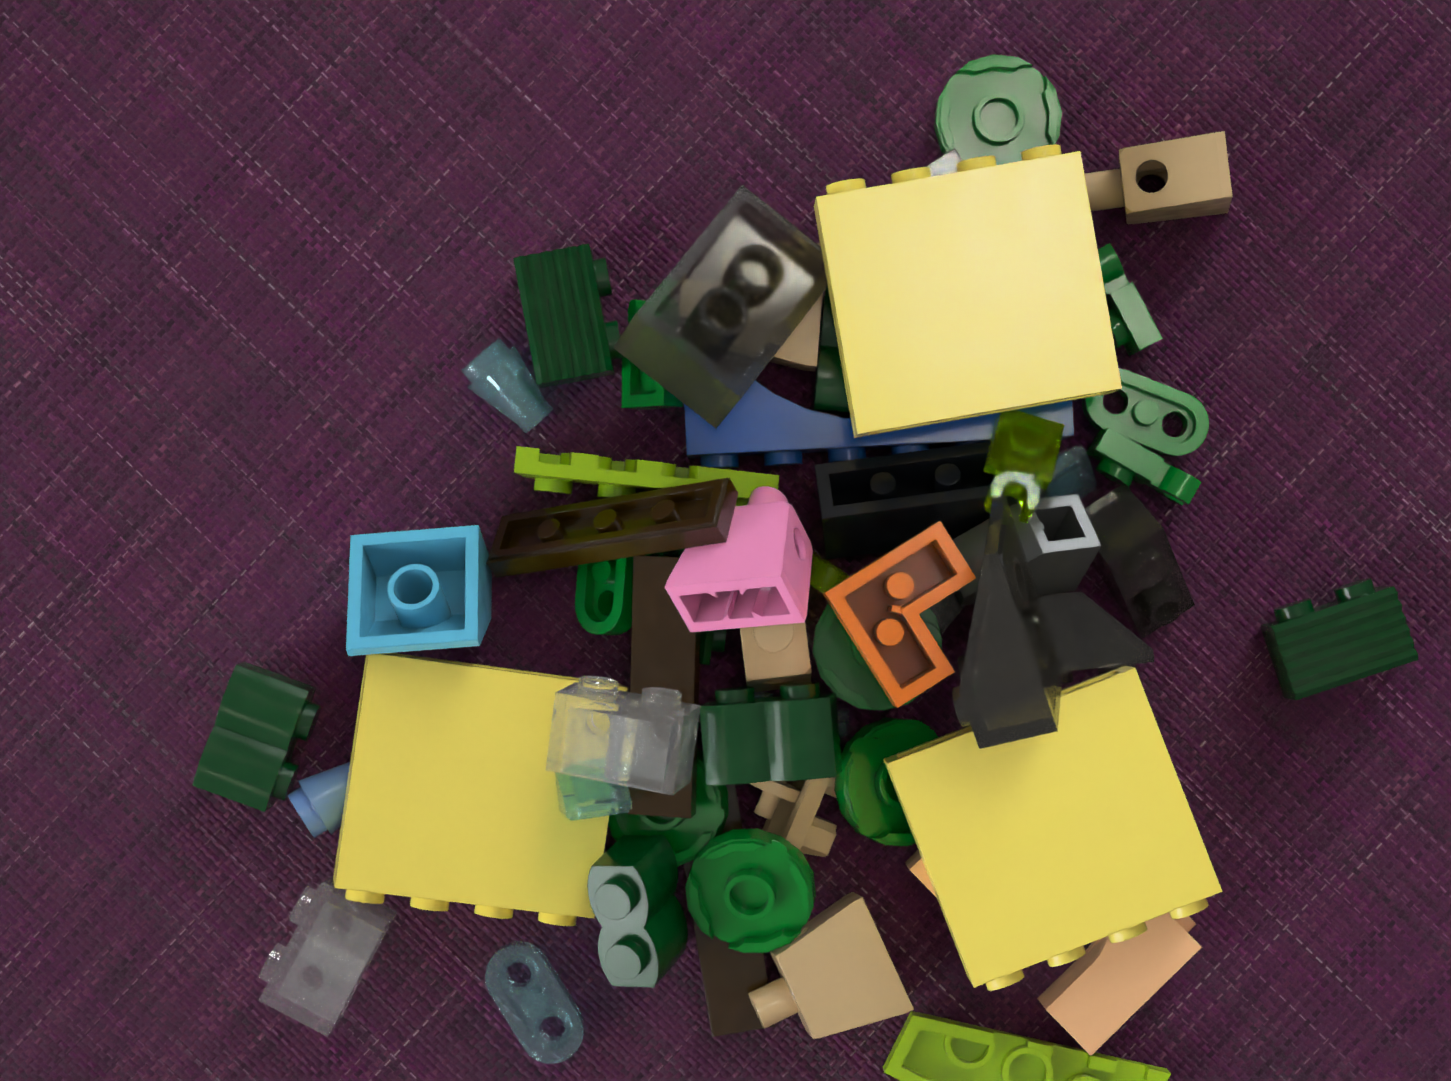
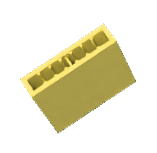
[814,144,1122,438]
[333,653,628,926]
[883,666,1223,991]

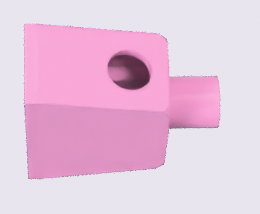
[665,486,813,632]

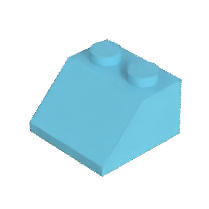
[346,525,492,656]

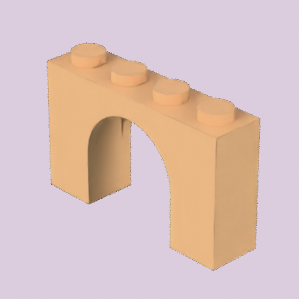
[905,850,1202,1056]

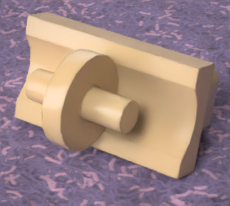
[749,777,837,857]

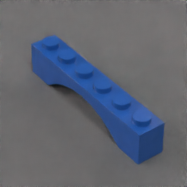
[683,375,1074,469]

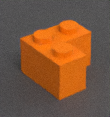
[822,521,976,708]

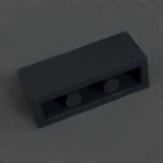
[815,439,1018,559]

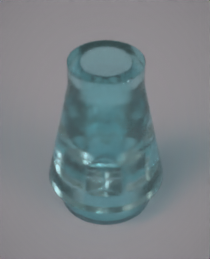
[461,337,553,433]

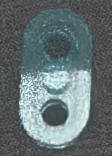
[485,941,585,1064]

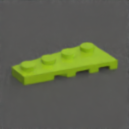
[514,446,779,506]
[883,1011,1171,1081]

